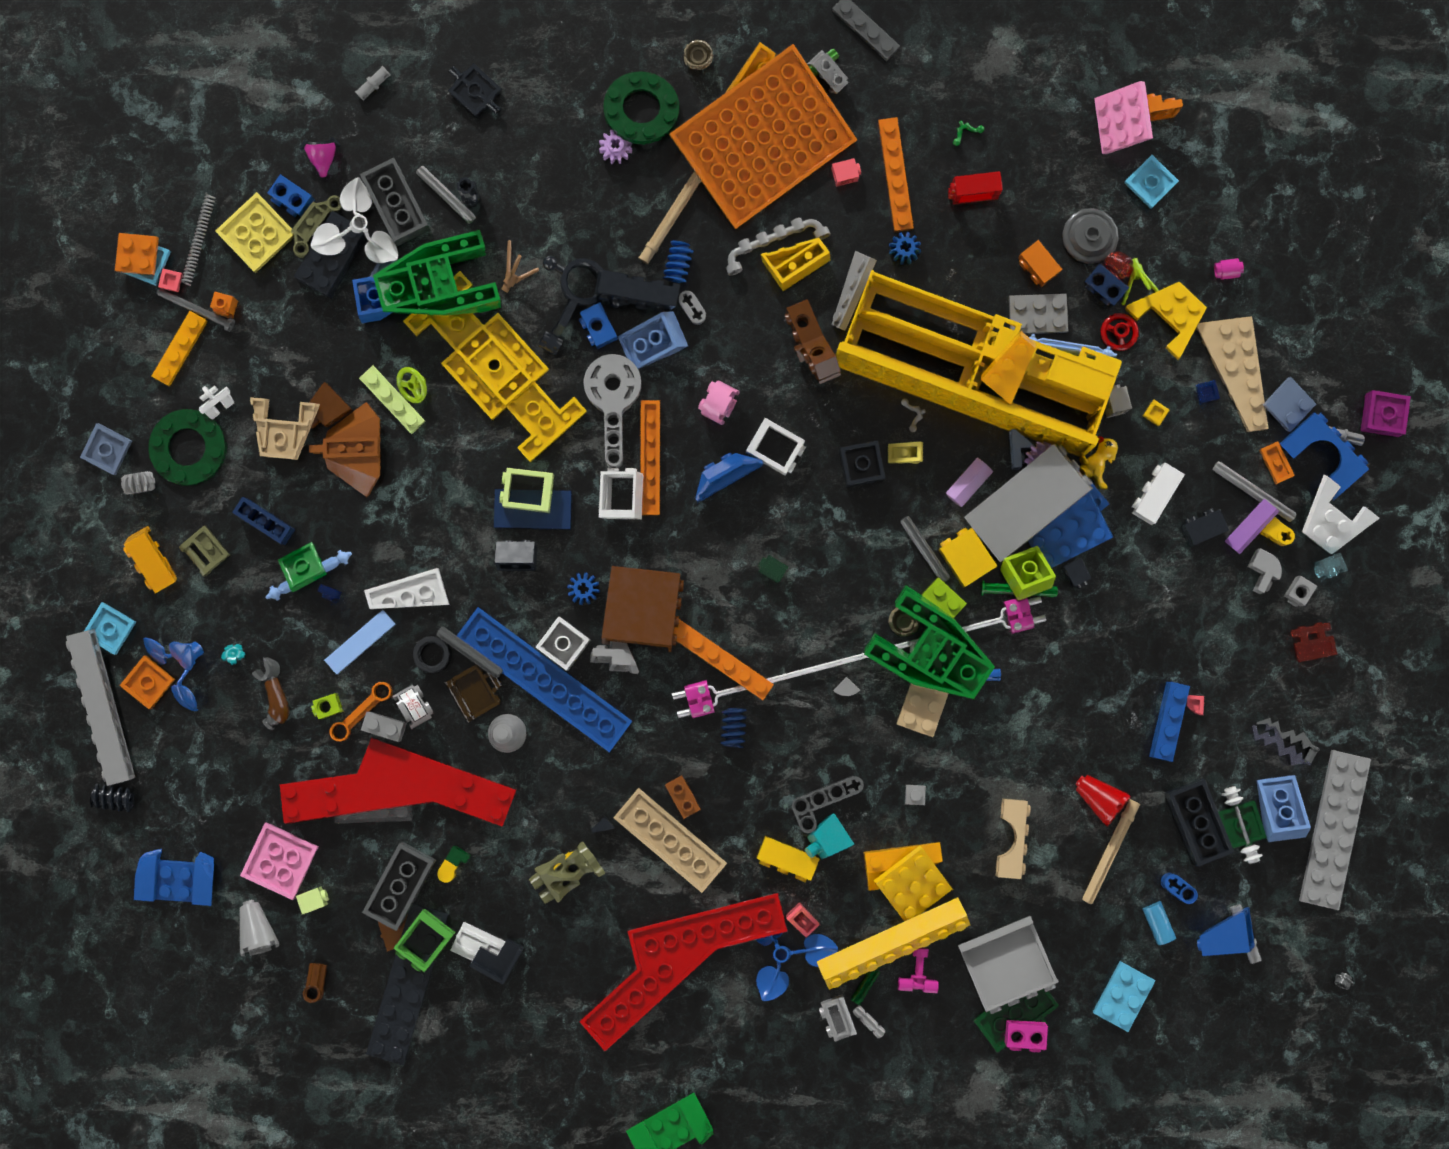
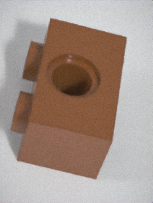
[665,775,701,819]

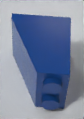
[1197,907,1255,956]

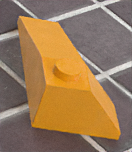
[863,842,943,891]

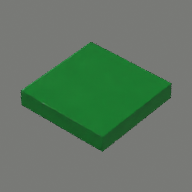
[278,542,327,592]

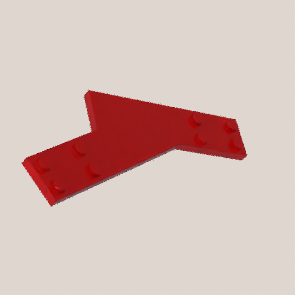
[280,738,516,827]

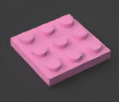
[1094,81,1153,154]
[240,822,319,900]

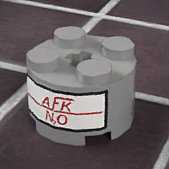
[392,685,433,729]

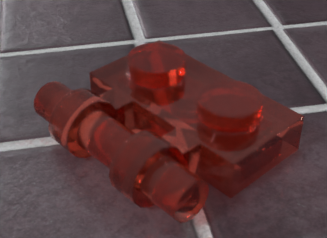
[1291,622,1337,662]

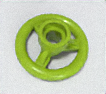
[397,367,427,403]

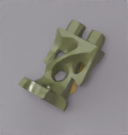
[529,842,605,904]

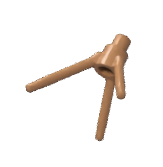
[501,240,539,293]

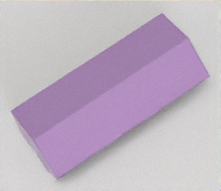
[946,458,993,507]

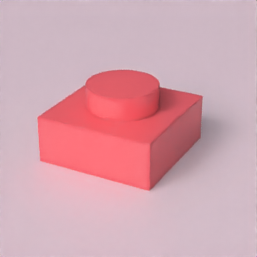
[158,269,183,292]

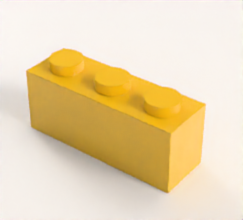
[757,836,819,882]

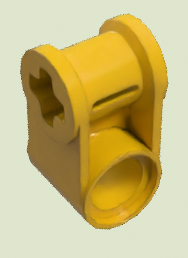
[1260,517,1295,546]

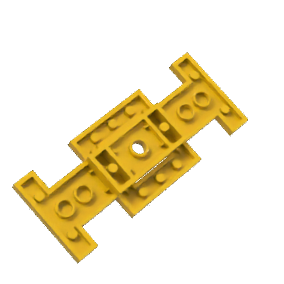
[403,271,587,463]

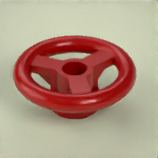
[1101,313,1139,351]

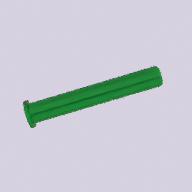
[980,580,1058,597]

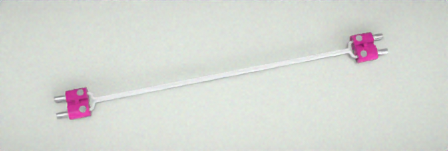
[672,596,1046,718]

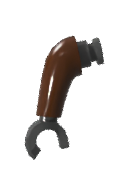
[252,657,289,730]

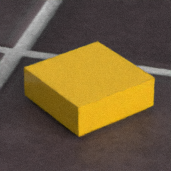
[1143,400,1170,426]

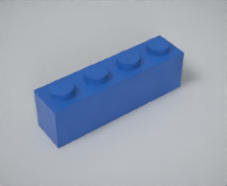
[1149,682,1190,762]

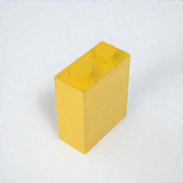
[938,527,997,588]

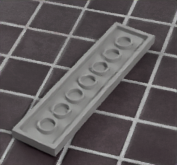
[1299,750,1371,910]

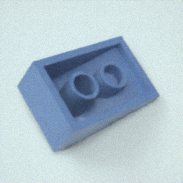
[618,311,688,369]
[1257,775,1311,842]

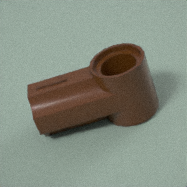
[303,963,327,1003]

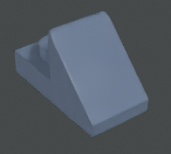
[1009,429,1034,470]

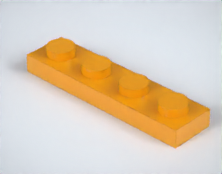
[152,311,208,387]

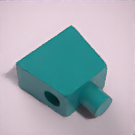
[805,813,854,859]

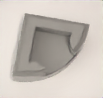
[833,677,860,696]

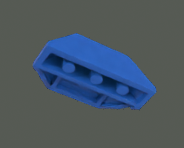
[695,453,764,503]

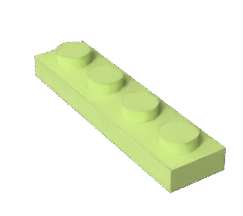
[359,366,426,434]

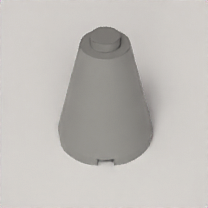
[488,714,526,753]
[240,900,279,956]

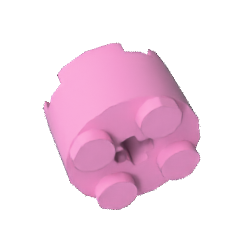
[698,381,739,425]

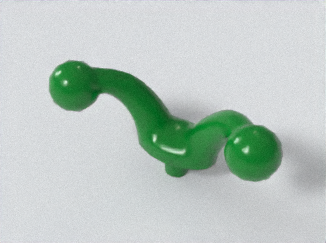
[953,120,984,146]

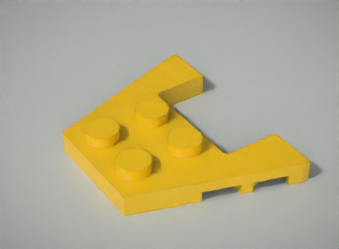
[1125,282,1207,360]

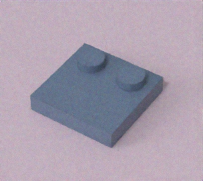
[1263,377,1316,432]
[80,423,132,475]

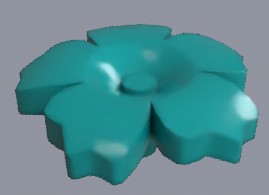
[221,644,245,665]

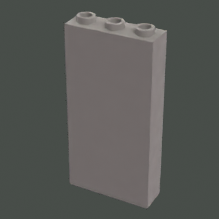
[964,444,1093,562]

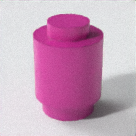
[1214,258,1244,280]

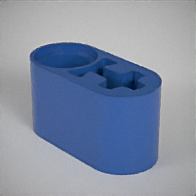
[1161,873,1198,904]

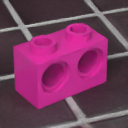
[1005,1020,1048,1052]

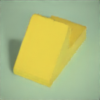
[888,442,923,464]

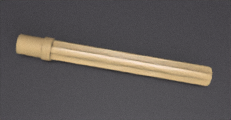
[639,171,701,264]
[1082,799,1140,904]

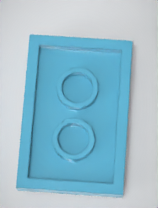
[1093,961,1155,1032]

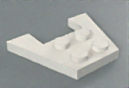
[1302,475,1379,554]

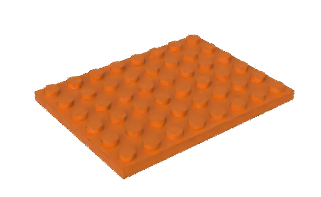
[669,44,857,229]

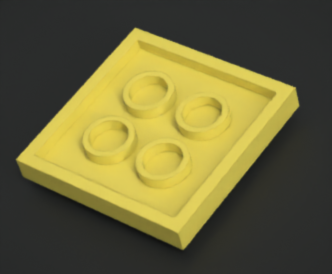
[215,192,294,273]

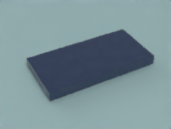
[494,489,572,530]

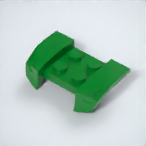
[626,1093,713,1149]

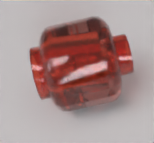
[1104,251,1134,280]

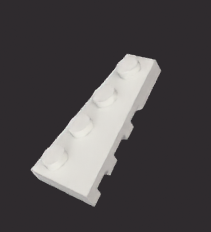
[364,568,450,609]

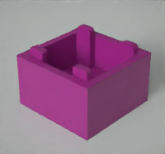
[1361,390,1411,437]

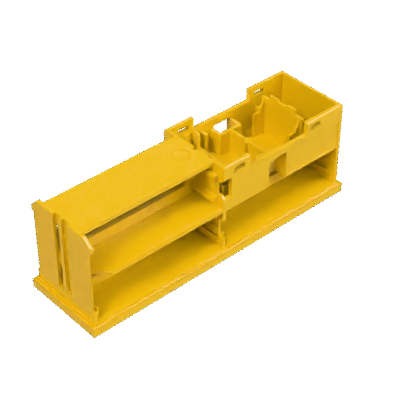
[835,270,1122,457]

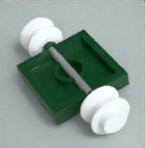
[1218,786,1267,864]

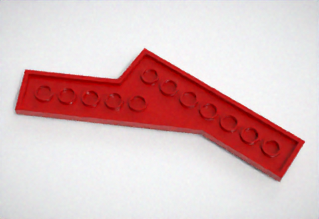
[580,893,788,1051]

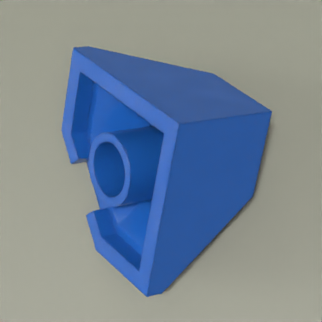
[352,277,392,323]

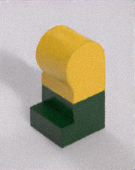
[438,845,471,883]

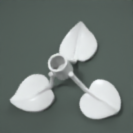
[310,178,398,263]

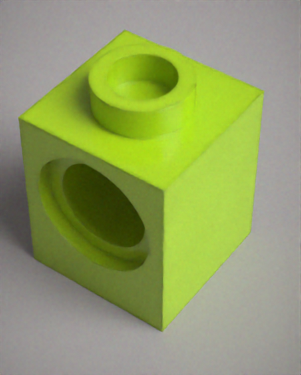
[311,693,344,719]

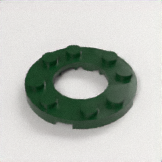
[603,71,679,144]
[148,409,227,486]

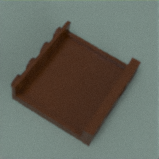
[602,566,684,652]

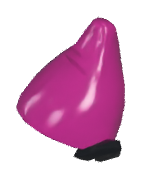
[299,137,341,177]

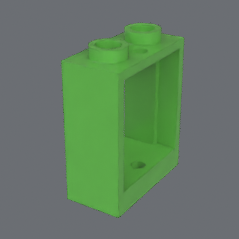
[394,909,456,972]

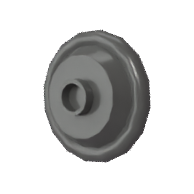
[1062,208,1119,264]

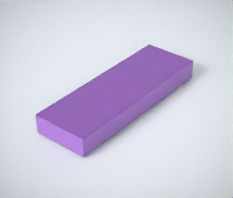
[1225,499,1280,554]

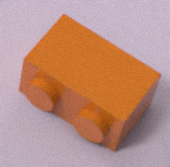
[1018,240,1062,287]

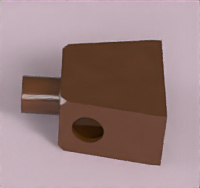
[309,382,353,429]

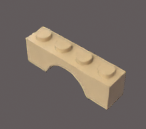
[996,798,1030,879]

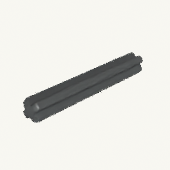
[901,516,950,582]
[436,627,503,678]

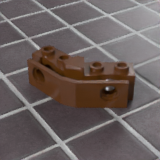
[784,299,841,384]

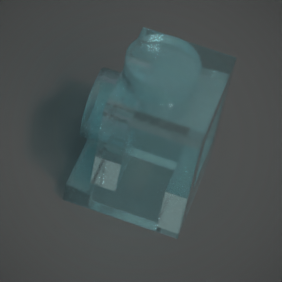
[1314,553,1348,578]

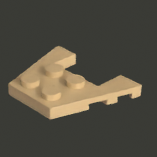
[250,397,320,460]

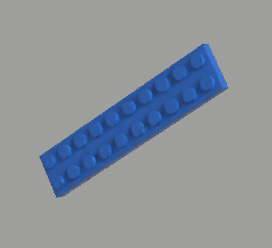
[457,607,632,752]

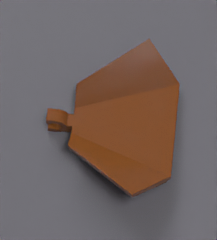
[309,402,380,497]

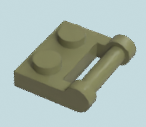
[179,525,230,577]

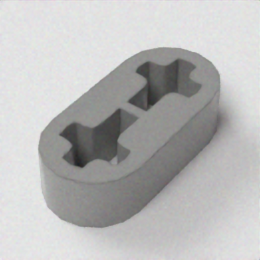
[679,291,706,325]

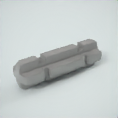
[853,1005,885,1038]

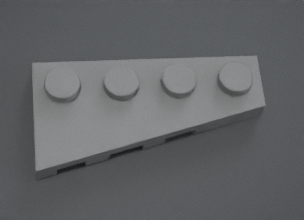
[832,251,877,331]

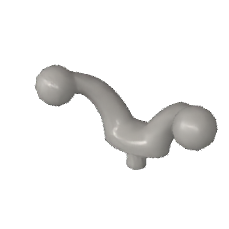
[901,398,926,432]

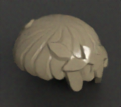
[684,40,713,70]
[889,608,920,637]

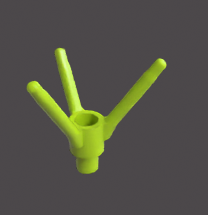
[1121,258,1159,305]

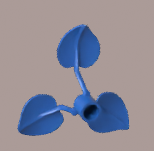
[143,638,204,711]
[756,933,838,1001]

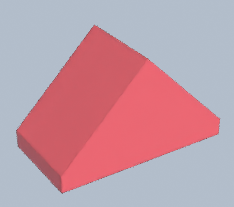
[786,902,820,938]

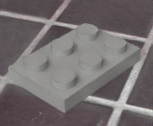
[1009,294,1068,334]

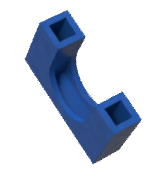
[1279,412,1369,500]

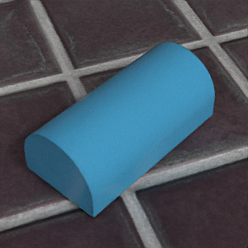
[1142,901,1176,945]

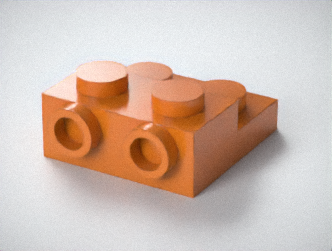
[1147,94,1183,121]

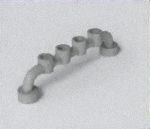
[726,218,830,276]

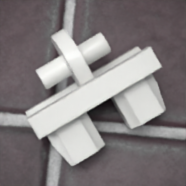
[199,386,234,420]

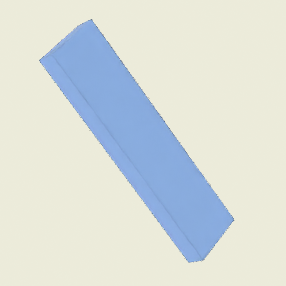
[324,610,396,675]

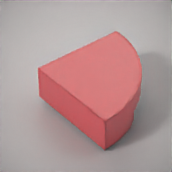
[1186,695,1204,715]

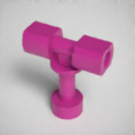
[898,948,938,993]

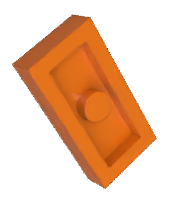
[1259,441,1295,484]

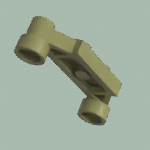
[291,196,342,258]

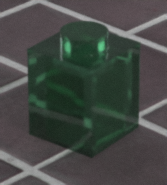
[757,555,789,584]

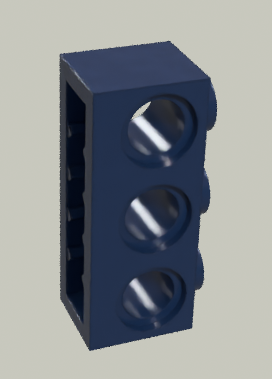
[232,497,296,545]

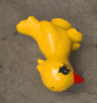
[1079,436,1118,490]

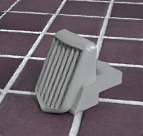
[590,641,639,674]

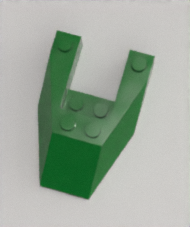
[373,230,501,315]
[864,585,995,699]

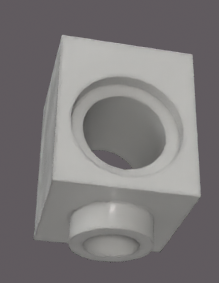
[1284,576,1317,607]

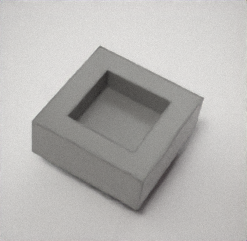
[905,785,926,805]

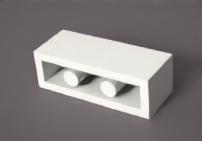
[1132,463,1185,525]

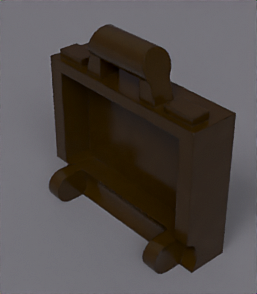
[445,664,502,722]

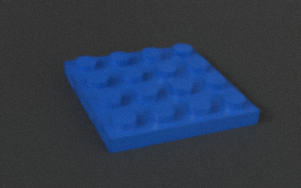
[1028,471,1113,568]

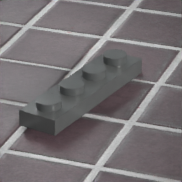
[832,0,900,62]

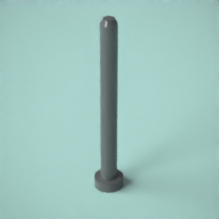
[156,289,235,332]

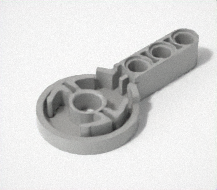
[584,354,641,469]

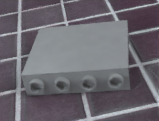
[958,916,1059,1014]

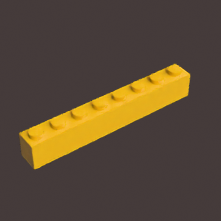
[817,898,970,989]

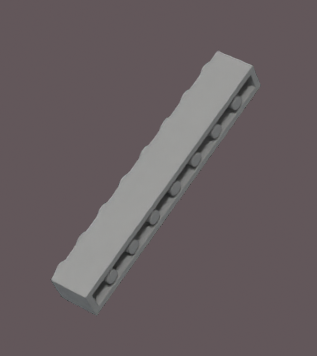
[66,629,135,786]

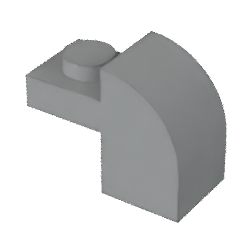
[1247,548,1282,594]

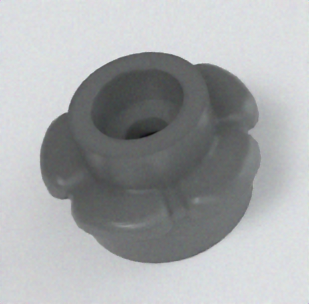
[1334,973,1354,990]

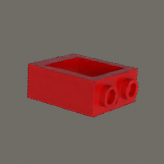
[948,171,1003,205]

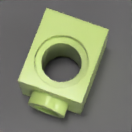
[296,886,329,914]

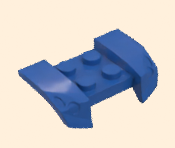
[134,849,214,906]

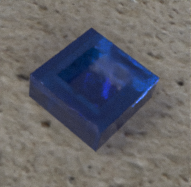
[1195,380,1220,404]
[318,584,342,601]

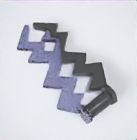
[1252,718,1320,766]

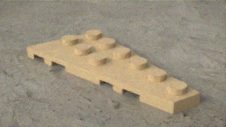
[1196,316,1268,432]

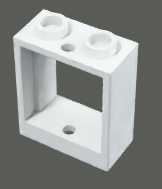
[746,418,806,476]
[599,468,643,519]

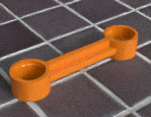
[330,682,393,741]

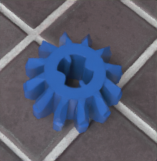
[889,232,921,265]
[567,573,600,605]

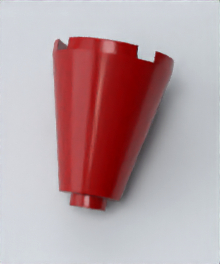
[1075,775,1131,827]

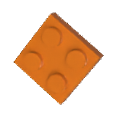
[115,233,159,276]
[120,655,176,710]

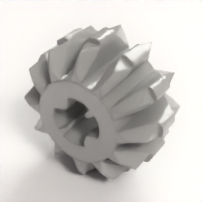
[121,472,155,494]

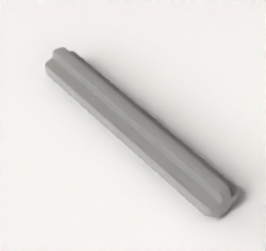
[416,166,476,224]

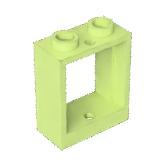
[500,468,554,513]

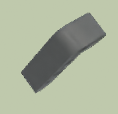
[792,776,864,833]

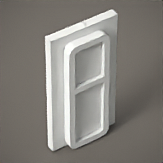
[450,922,505,961]

